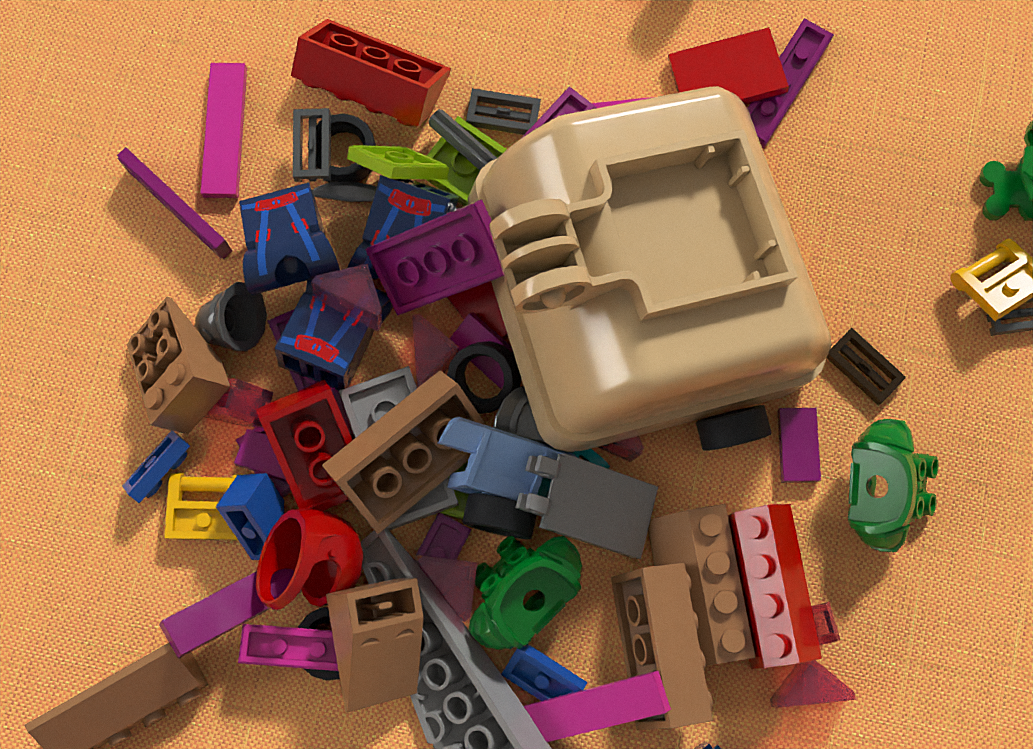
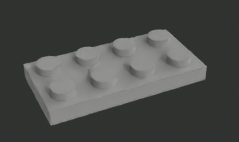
[339,366,459,531]

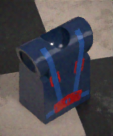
[347,175,460,280]
[239,182,340,295]
[274,272,393,391]

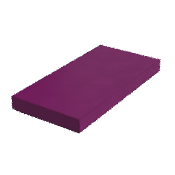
[365,199,504,316]

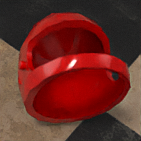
[256,508,363,610]

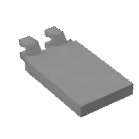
[515,454,658,559]

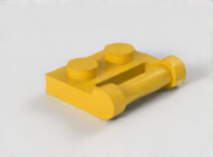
[950,238,1033,321]
[164,473,245,541]

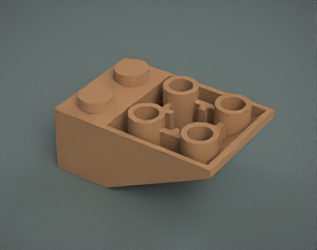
[127,297,230,434]
[326,578,424,713]

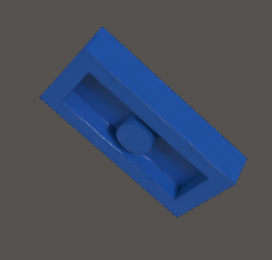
[122,430,190,503]
[501,644,587,701]

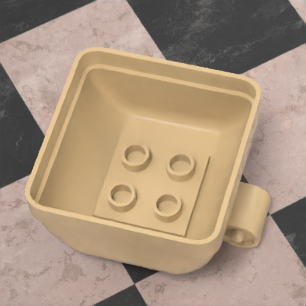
[468,86,832,452]

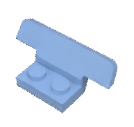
[437,417,578,501]

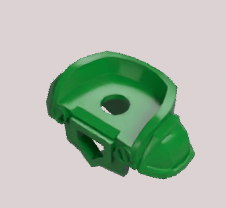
[979,120,1033,221]
[848,419,939,552]
[468,536,582,650]

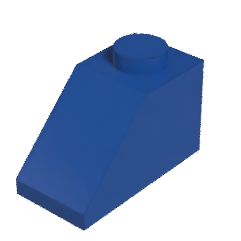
[216,473,284,560]

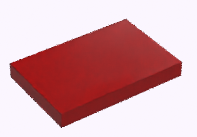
[668,27,789,104]

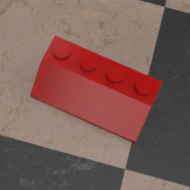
[291,19,451,127]
[728,504,822,669]

